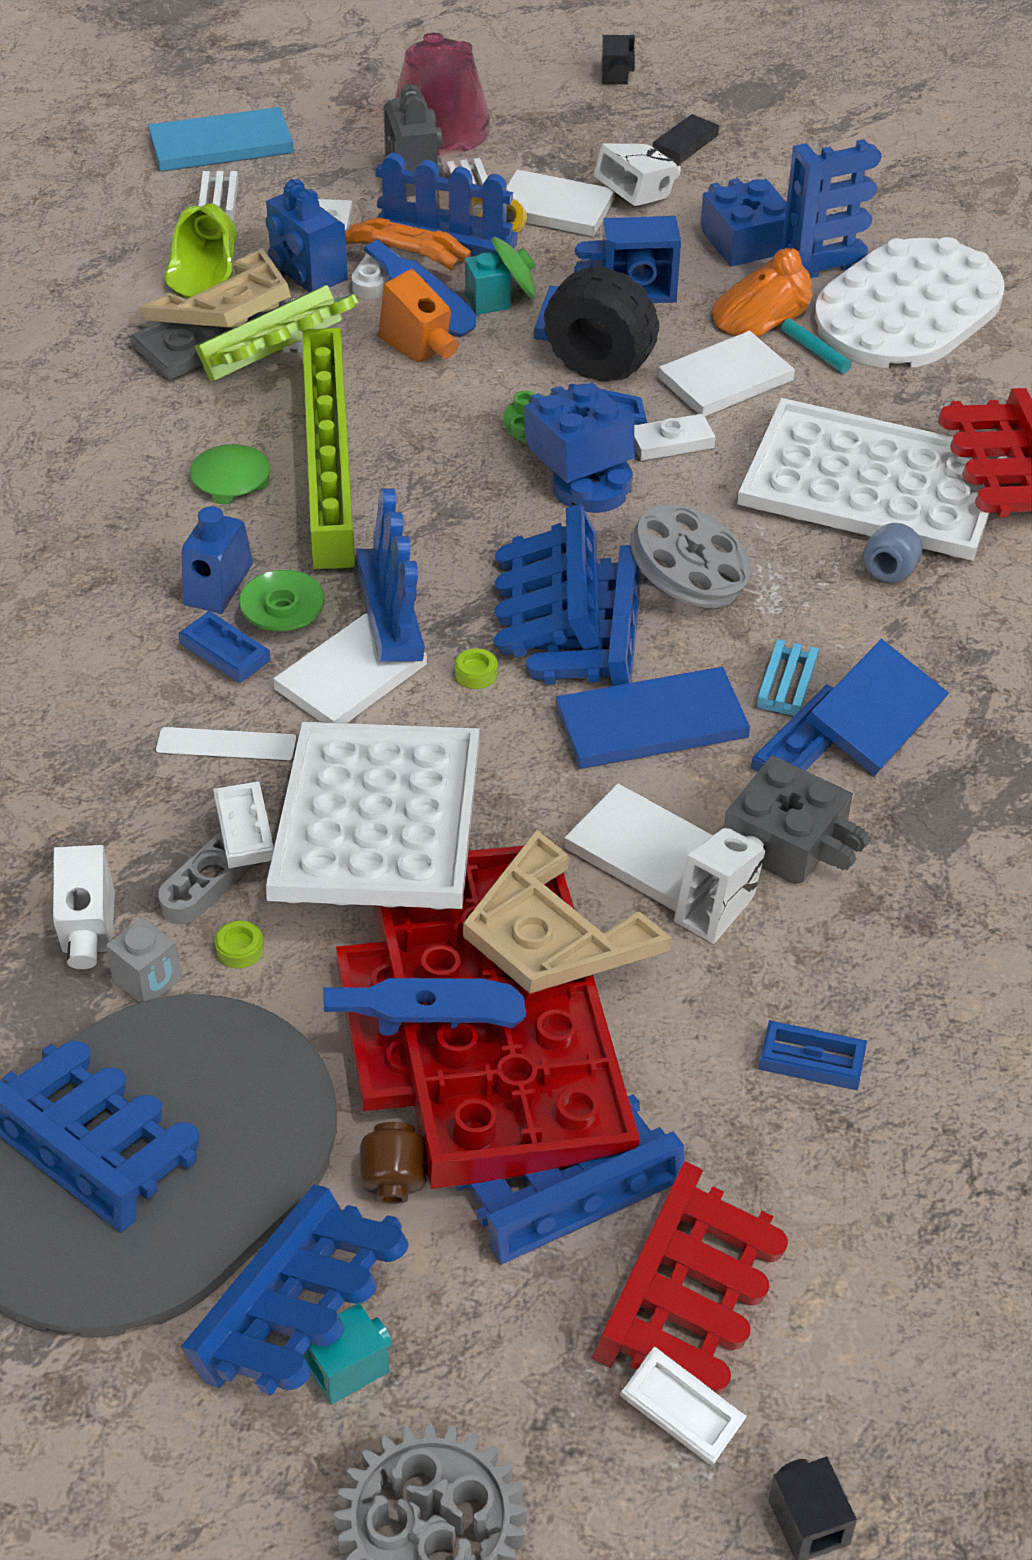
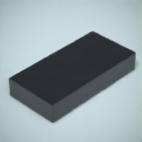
[653,114,719,164]

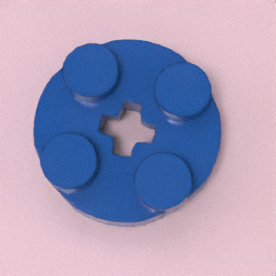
[553,462,633,513]

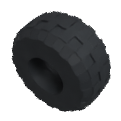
[544,267,659,381]

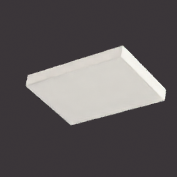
[506,169,615,237]
[658,331,795,416]
[273,613,427,723]
[564,783,713,912]

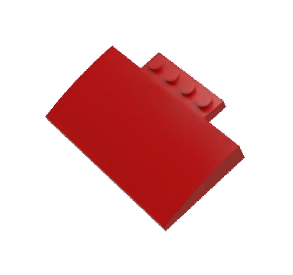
[336,843,640,1189]

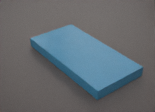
[148,107,294,171]

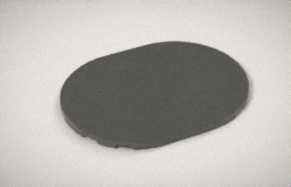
[0,994,337,1337]

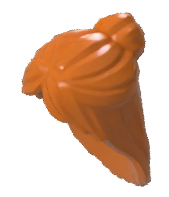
[711,248,812,337]

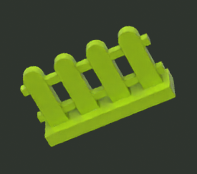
[194,285,358,381]

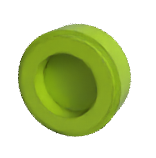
[455,648,498,689]
[214,920,264,969]

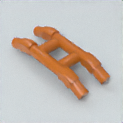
[345,218,471,271]

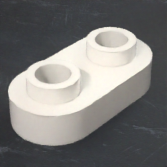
[352,246,402,299]

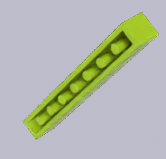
[302,328,355,569]

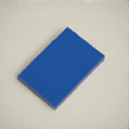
[806,638,949,776]

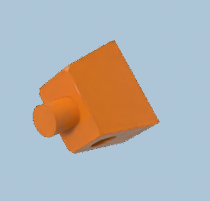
[378,268,459,362]

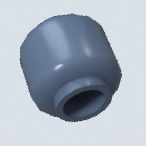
[863,522,922,583]

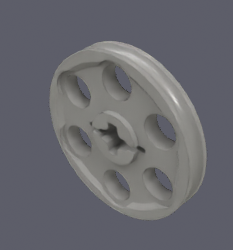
[630,504,751,608]

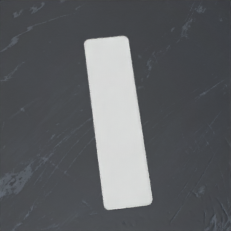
[156,727,297,760]

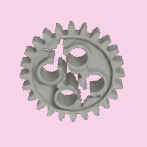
[335,1423,526,1560]

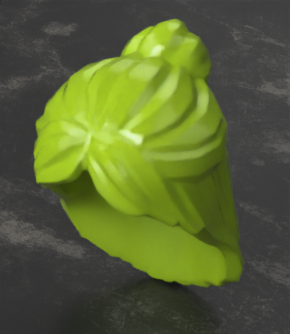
[165,203,238,299]

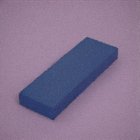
[751,684,833,772]

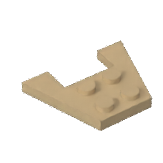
[140,248,291,328]
[463,830,672,993]

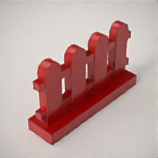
[938,388,1032,518]
[591,1161,788,1395]

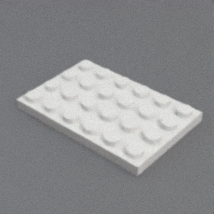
[737,398,1008,561]
[266,722,480,909]

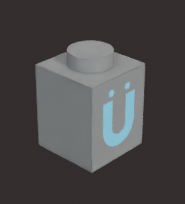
[106,917,182,1003]

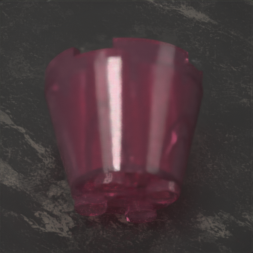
[394,32,490,156]

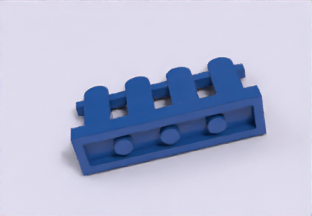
[781,139,882,278]
[376,153,517,257]
[355,488,425,661]
[494,504,600,658]
[526,545,642,686]
[0,1041,199,1233]
[455,1094,685,1265]
[181,1184,409,1395]

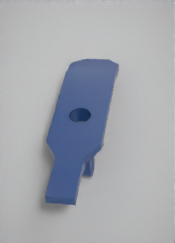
[364,240,477,337]
[323,978,526,1035]

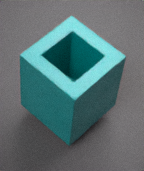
[465,252,511,315]
[303,1303,393,1405]

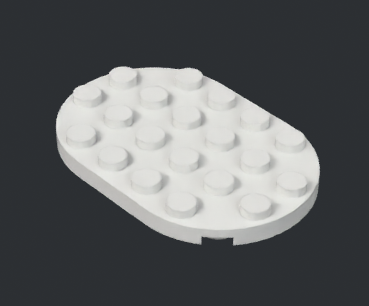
[814,237,1004,368]

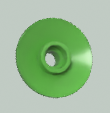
[491,236,536,300]
[239,570,325,631]

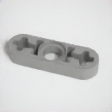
[158,831,254,924]

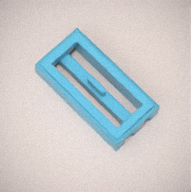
[757,639,819,716]

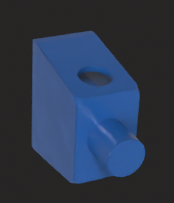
[181,506,253,614]

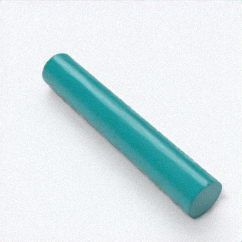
[781,318,852,374]

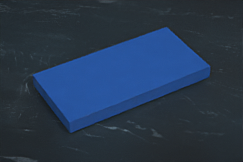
[556,666,750,769]

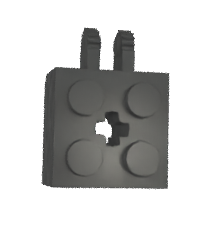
[383,83,443,197]
[724,755,871,884]

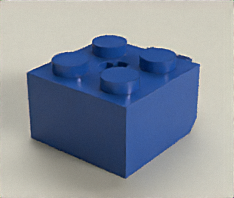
[265,178,348,292]
[700,178,787,267]
[574,216,681,303]
[524,382,635,483]

